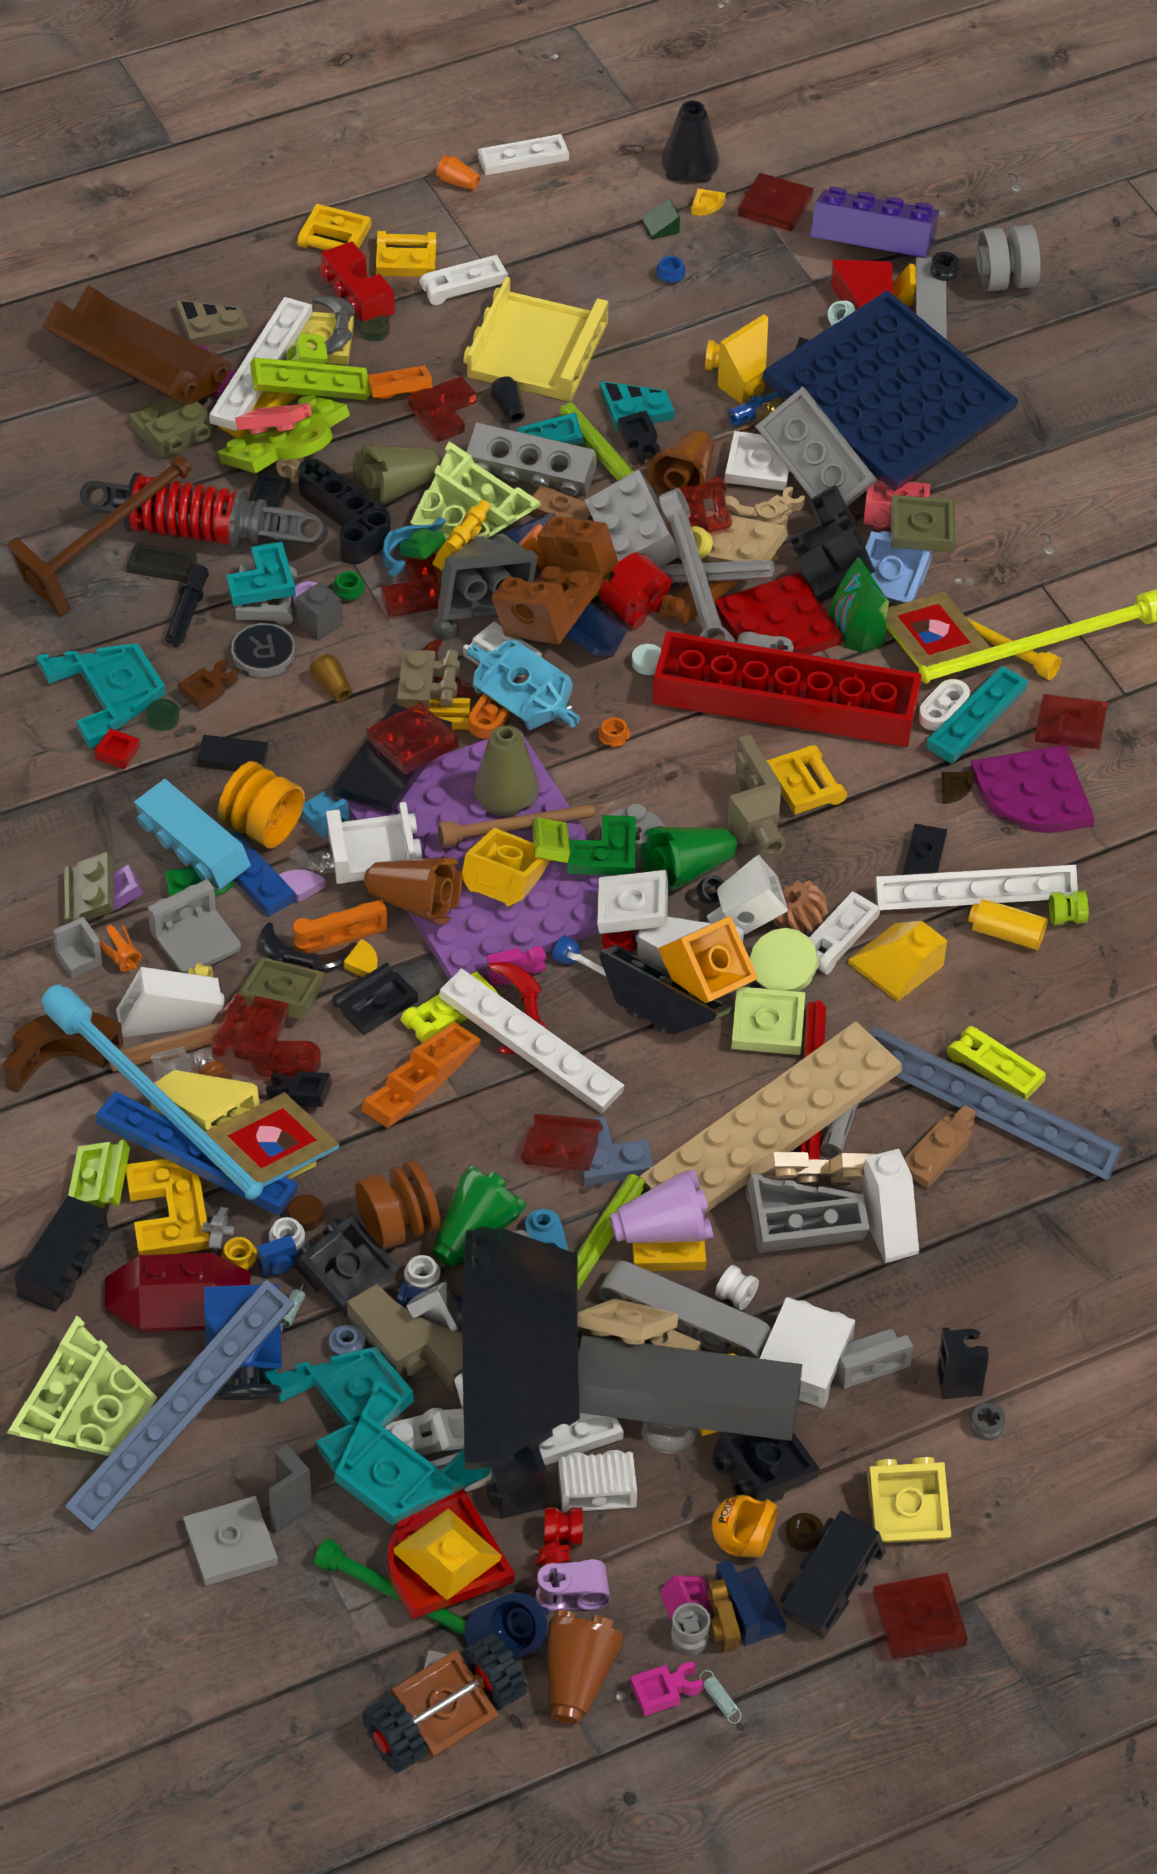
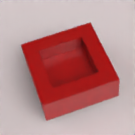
[95,728,140,770]

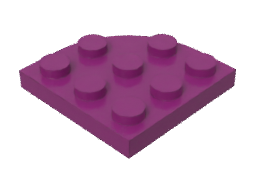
[970,745,1094,833]

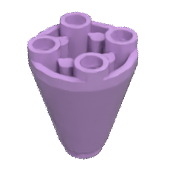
[609,1169,714,1243]

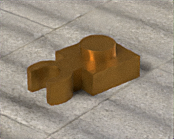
[707,1579,741,1653]

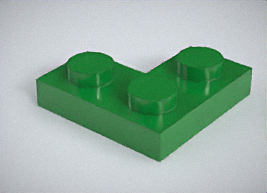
[567,815,636,876]

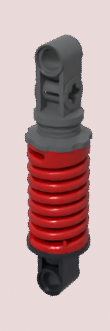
[80,472,328,548]

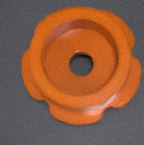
[598,717,630,747]

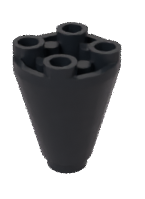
[662,100,719,183]

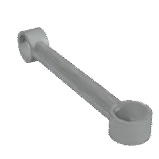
[659,488,735,642]

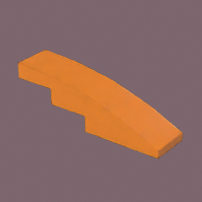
[361,1022,481,1128]

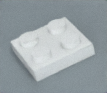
[725,431,790,490]
[597,870,668,934]

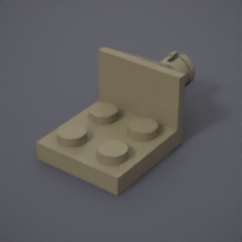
[727,734,786,857]

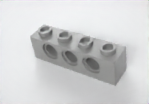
[466,422,597,496]

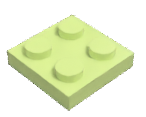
[731,987,805,1055]

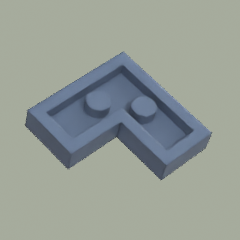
[571,1116,654,1186]

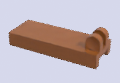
[660,580,740,625]

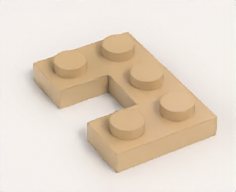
[750,1152,876,1186]

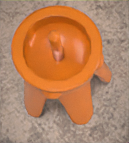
[99,924,142,972]

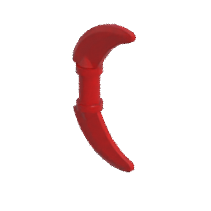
[489,962,546,1055]

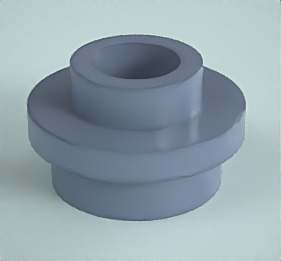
[329,1325,366,1355]

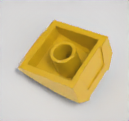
[462,828,551,907]

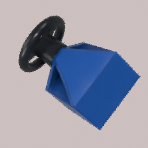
[204,1284,282,1400]

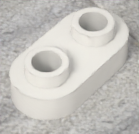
[919,679,970,731]

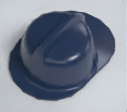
[464,1592,549,1660]

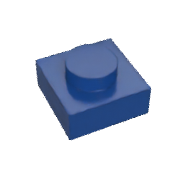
[257,1235,297,1278]

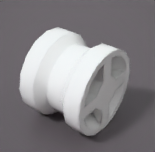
[715,1265,759,1310]

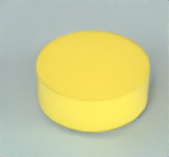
[691,526,713,559]

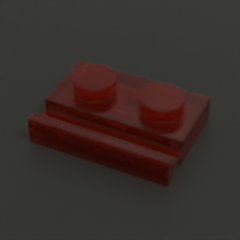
[521,1113,603,1171]

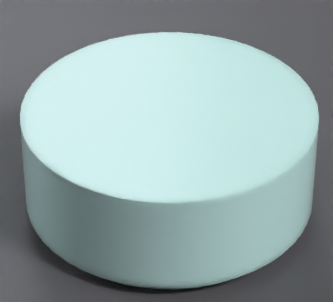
[632,644,661,675]

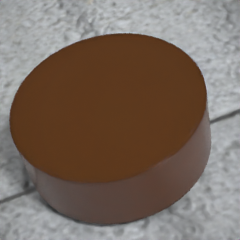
[288,1194,324,1231]

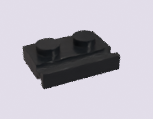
[333,962,418,1035]

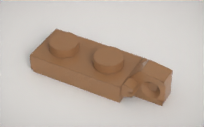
[904,1105,977,1189]

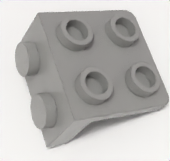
[148,879,241,974]

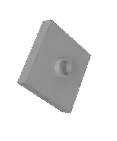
[183,1496,278,1586]

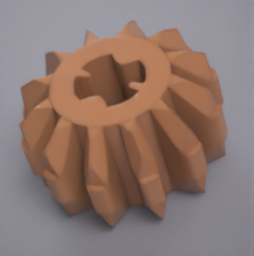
[772,880,828,933]

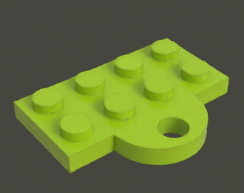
[217,395,350,474]

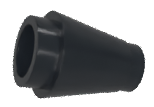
[491,376,525,423]

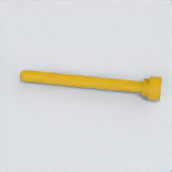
[966,617,1062,680]

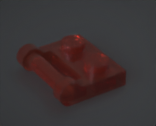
[670,476,732,533]

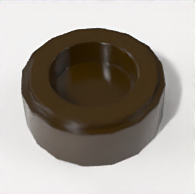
[786,1513,823,1552]

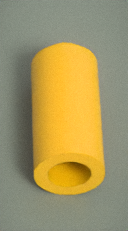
[968,898,1048,951]

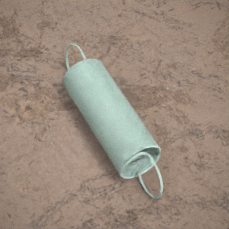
[281,1283,305,1331]
[700,1670,741,1724]

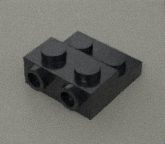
[294,1215,400,1316]
[712,1432,820,1502]

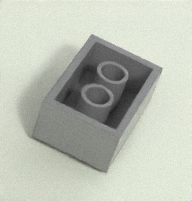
[585,469,680,568]

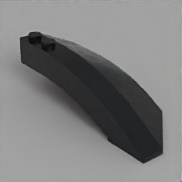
[462,1227,580,1469]

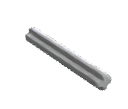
[661,560,775,583]

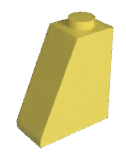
[151,1070,260,1132]

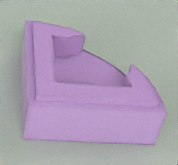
[279,870,326,903]

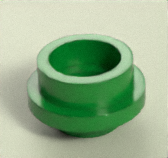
[333,571,364,601]

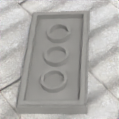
[755,386,878,506]

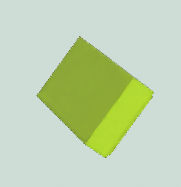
[532,817,570,863]

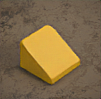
[893,264,916,306]

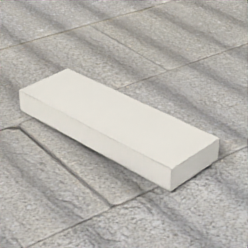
[478,134,569,175]

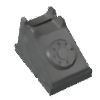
[437,534,538,621]

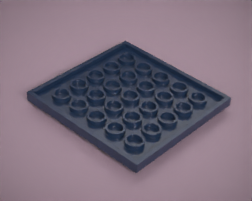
[762,290,1019,491]

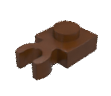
[178,659,238,710]

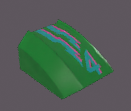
[829,557,889,653]

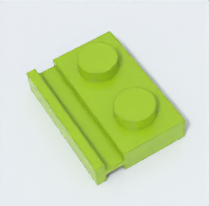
[68,1140,130,1208]

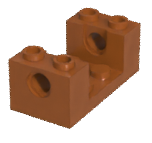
[491,516,619,644]

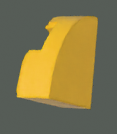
[691,188,726,216]
[344,939,378,977]

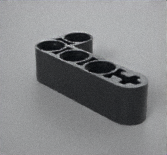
[298,459,391,565]

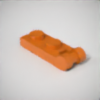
[293,899,387,953]

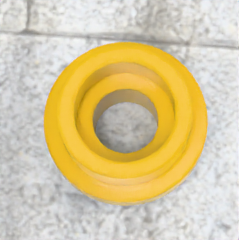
[221,1237,257,1270]

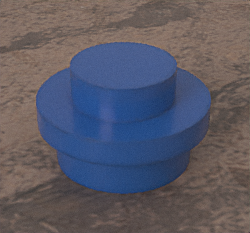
[656,256,686,283]

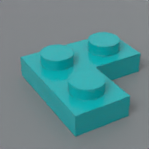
[226,542,296,606]

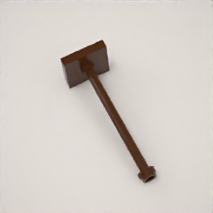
[7,455,192,617]

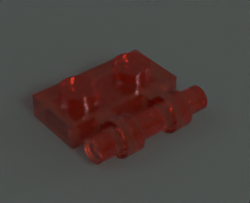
[211,994,289,1065]

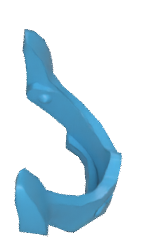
[382,517,447,578]

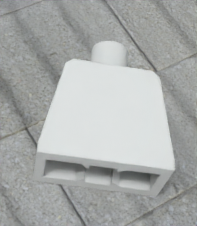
[707,855,788,934]

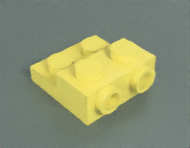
[867,1457,951,1543]

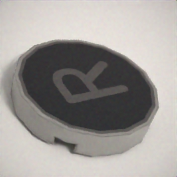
[231,623,295,678]

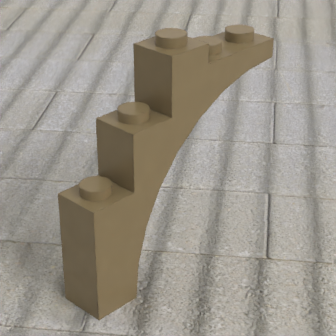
[347,1284,590,1394]

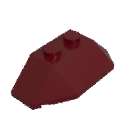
[105,1253,251,1332]

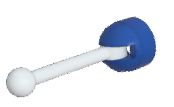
[551,934,606,976]

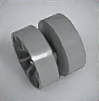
[976,224,1040,292]

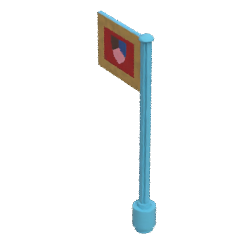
[41,984,340,1200]

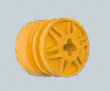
[217,761,305,848]

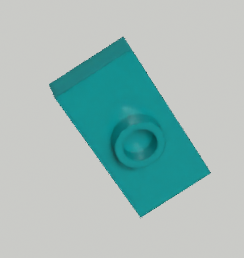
[517,412,584,445]

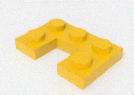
[126,1159,211,1255]

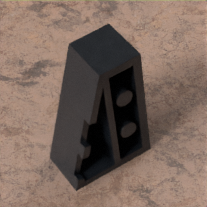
[780,1510,886,1639]

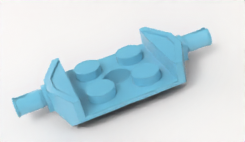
[466,640,580,730]

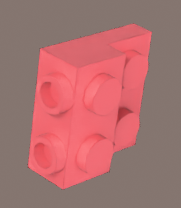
[863,478,931,530]

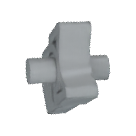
[202,1207,235,1249]

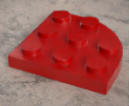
[714,572,843,655]
[387,1489,515,1619]

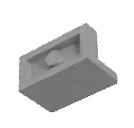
[836,1329,913,1389]

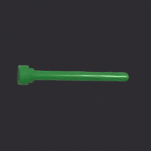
[313,1538,467,1637]

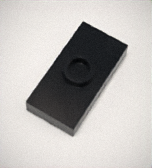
[903,824,947,875]

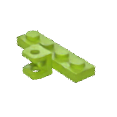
[250,333,371,401]

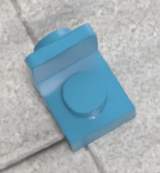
[300,791,349,839]

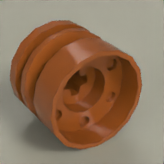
[354,1160,441,1250]

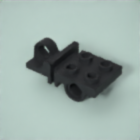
[789,485,876,602]

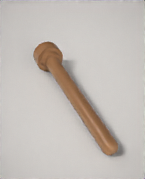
[437,805,596,849]

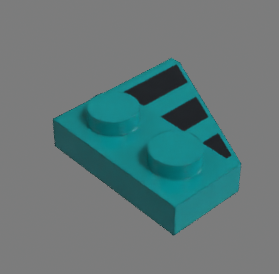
[599,381,675,431]

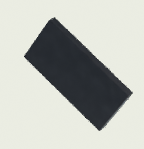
[332,704,452,813]

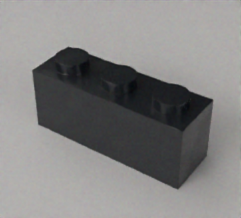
[15,1195,110,1312]

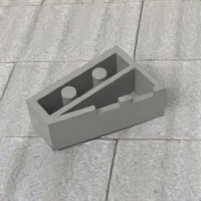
[747,1173,869,1253]

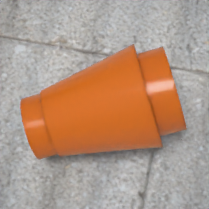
[436,155,481,191]

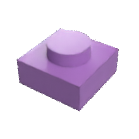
[114,864,144,911]

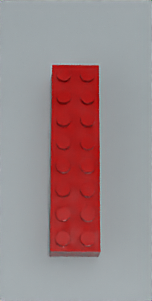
[652,631,922,747]

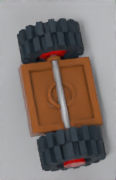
[362,1634,527,1773]

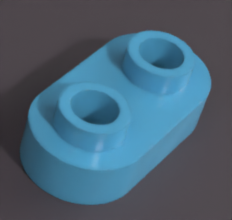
[525,1209,569,1251]

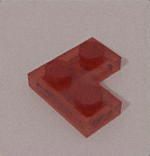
[408,376,476,442]
[381,553,442,618]

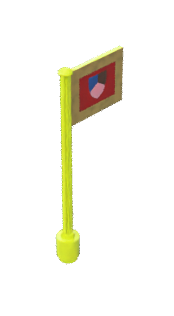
[886,589,1157,684]

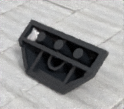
[599,945,732,1034]

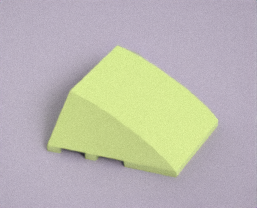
[410,441,541,548]
[7,1315,157,1456]

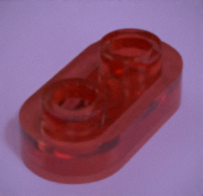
[251,1041,321,1077]

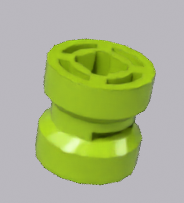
[1049,890,1089,926]

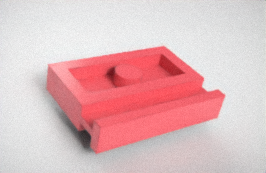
[235,403,312,434]

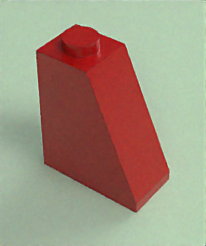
[831,260,893,310]

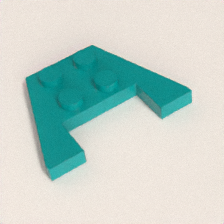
[36,643,166,749]
[263,1347,414,1471]
[334,1380,491,1525]

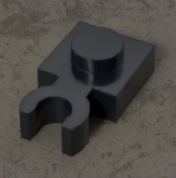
[617,410,660,465]
[265,1071,332,1107]

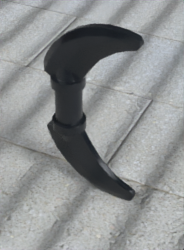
[261,923,357,972]

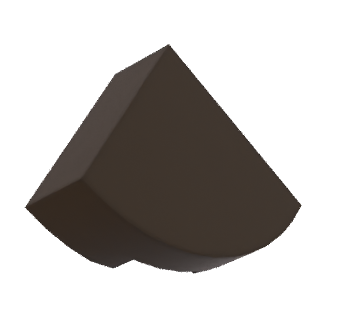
[941,772,974,804]

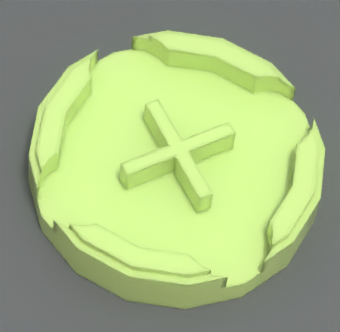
[750,928,819,992]

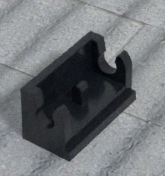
[936,1327,989,1399]

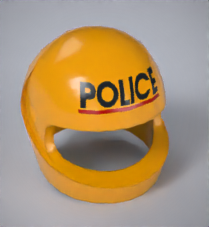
[711,1495,778,1558]

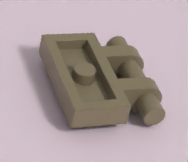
[397,649,460,709]

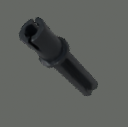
[165,564,209,647]

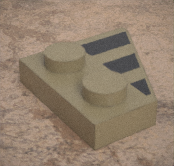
[176,300,250,345]

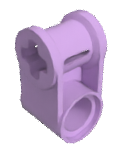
[535,1559,611,1613]

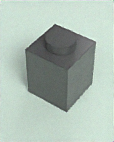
[296,582,342,641]

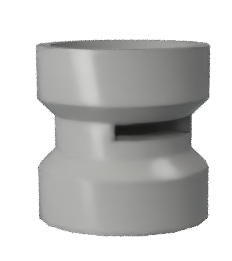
[671,1603,711,1655]

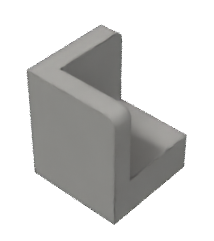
[53,917,102,978]
[406,1281,463,1332]

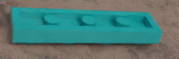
[926,665,1029,764]

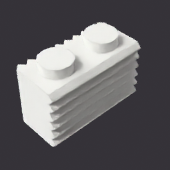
[558,1450,637,1513]

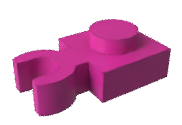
[487,946,546,986]
[630,1662,703,1716]

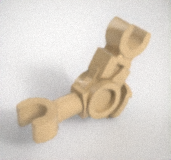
[721,486,805,528]

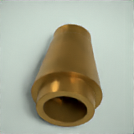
[309,653,353,702]

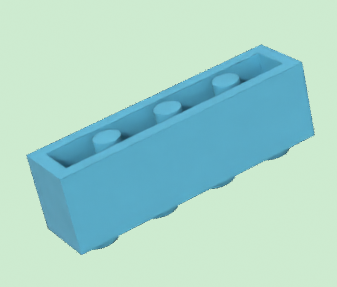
[134,779,251,889]

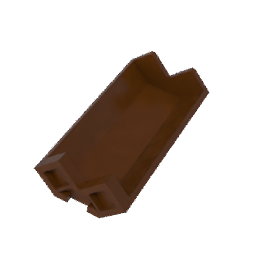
[42,285,233,406]

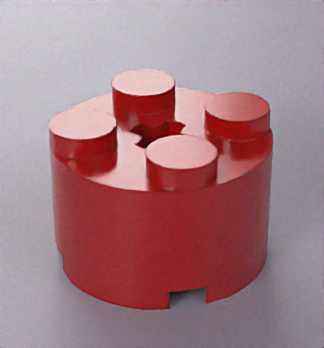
[599,552,673,629]

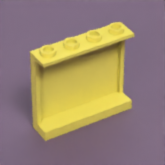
[463,277,609,402]

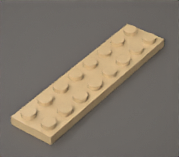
[640,1021,902,1214]

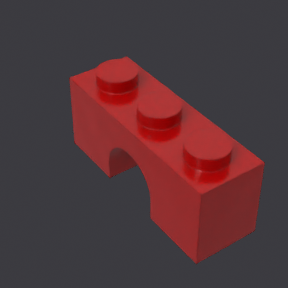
[319,241,395,325]

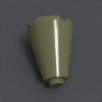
[353,445,442,506]
[473,726,539,816]

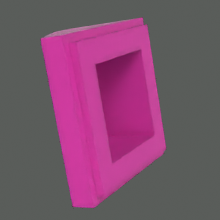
[660,1575,713,1621]

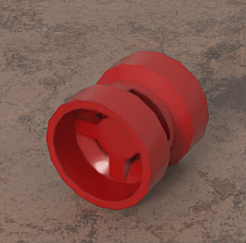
[544,1507,583,1545]

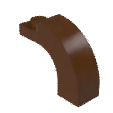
[3,1012,123,1093]

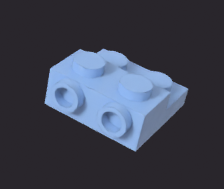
[865,531,932,605]

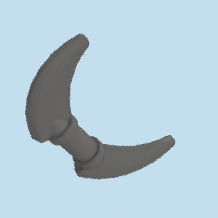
[312,295,355,354]

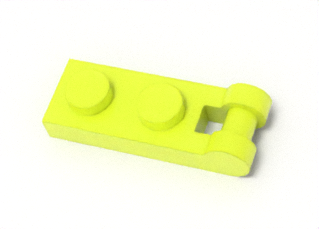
[401,971,498,1043]
[946,1026,1046,1100]

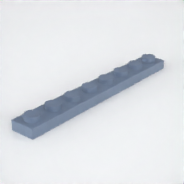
[870,1026,1123,1180]
[65,1279,295,1532]

